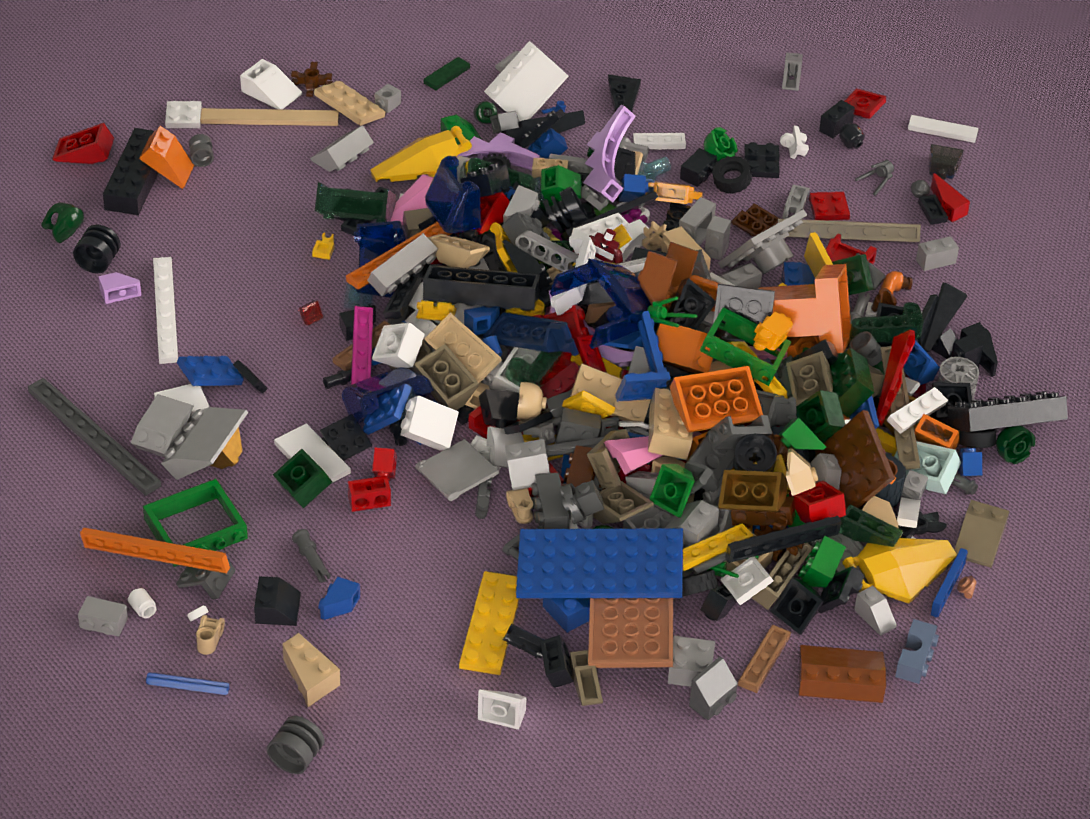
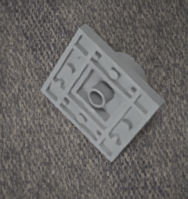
[718,209,807,275]

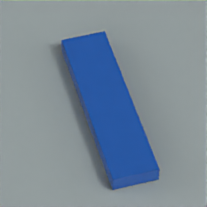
[931,548,968,618]

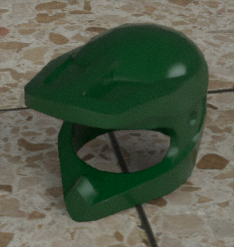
[41,202,84,243]

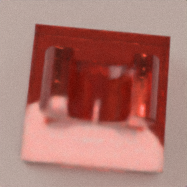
[299,300,324,325]

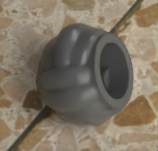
[911,180,930,198]

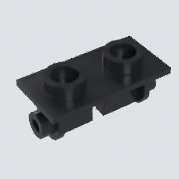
[503,624,544,659]

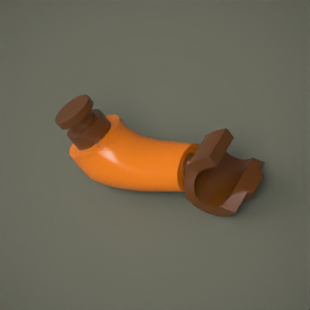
[871,271,913,312]

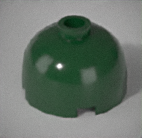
[996,425,1035,464]

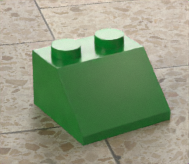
[649,464,694,518]

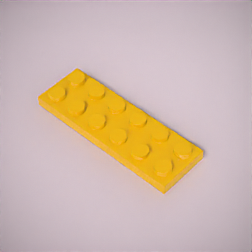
[459,571,520,675]

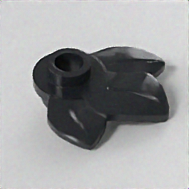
[916,511,947,535]

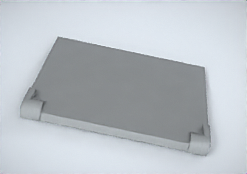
[415,439,499,501]

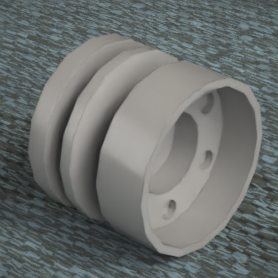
[937,357,979,400]

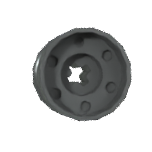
[267,716,324,774]

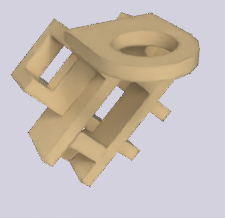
[642,221,667,251]

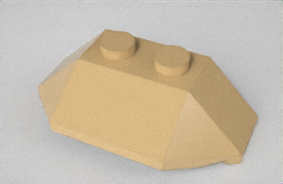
[427,234,490,268]
[786,448,818,496]

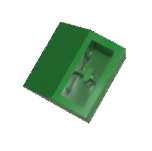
[541,165,582,205]
[798,536,846,587]

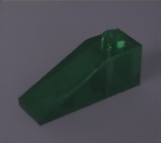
[839,504,903,547]

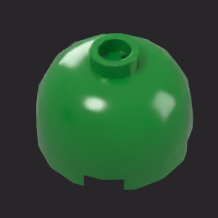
[703,127,738,162]

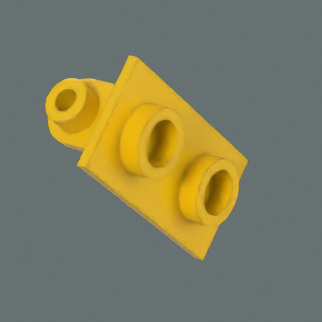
[416,300,457,321]

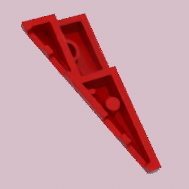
[877,330,915,425]

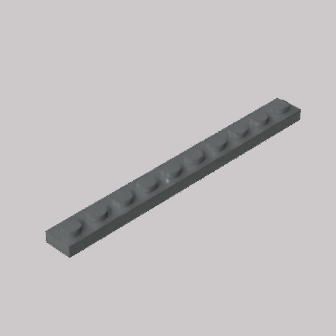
[28,378,162,496]

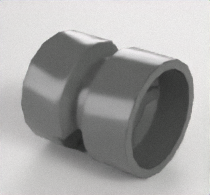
[189,134,214,167]
[850,331,882,366]

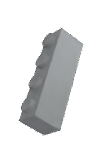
[367,233,438,297]

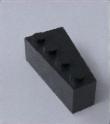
[665,278,716,330]

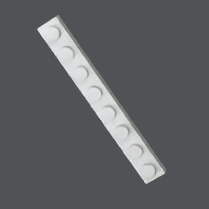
[153,257,178,364]

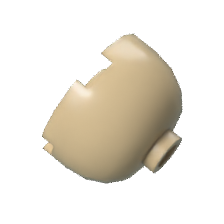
[517,382,547,420]

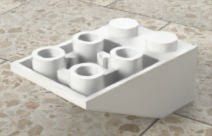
[240,59,302,110]

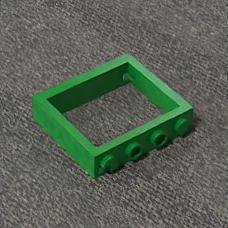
[699,307,791,386]
[143,479,248,567]

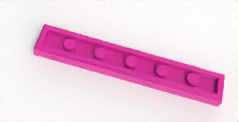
[350,306,373,400]

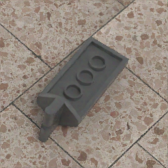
[756,390,797,427]
[684,424,745,496]

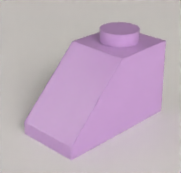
[98,272,142,304]

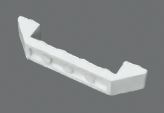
[551,228,596,315]

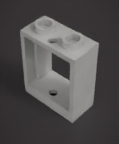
[679,197,716,246]

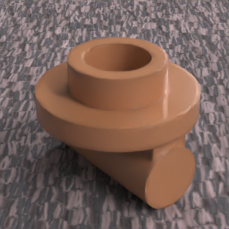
[957,576,977,599]

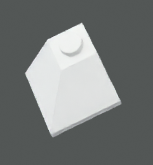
[478,689,526,730]

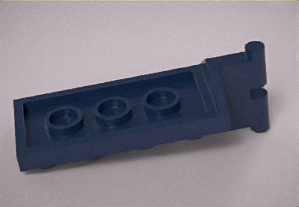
[483,312,579,356]

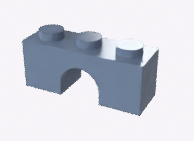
[895,619,939,684]

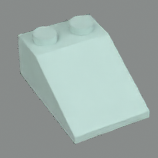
[894,441,961,494]

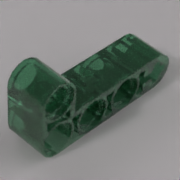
[850,302,924,342]
[505,351,565,387]

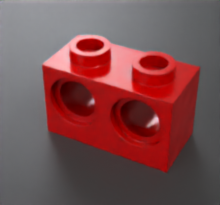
[372,448,397,481]
[348,476,391,512]

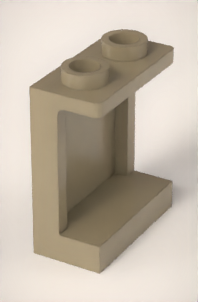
[587,429,630,488]

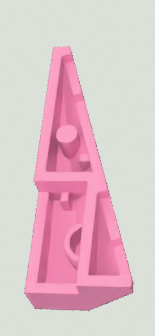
[367,174,452,239]
[604,431,701,475]

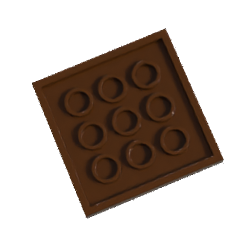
[815,410,895,520]

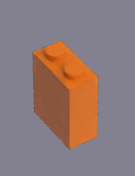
[915,414,960,450]

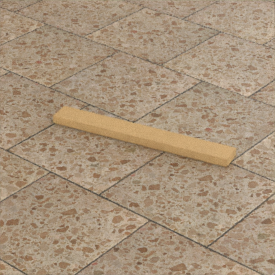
[200,108,339,126]

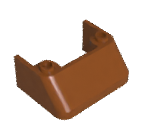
[638,242,699,311]

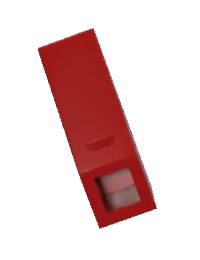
[931,173,970,222]

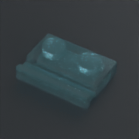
[344,283,374,309]

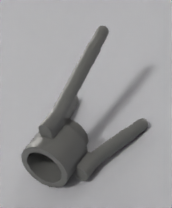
[855,159,894,196]

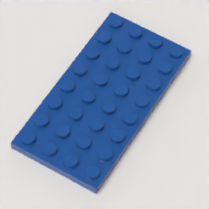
[516,528,683,598]

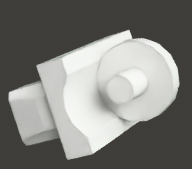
[780,126,809,159]

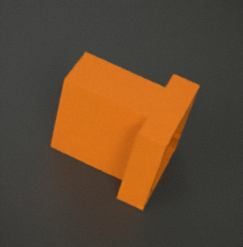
[758,264,852,353]

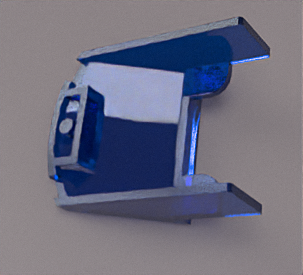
[550,258,658,349]

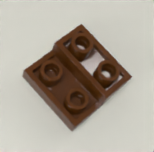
[731,203,780,237]

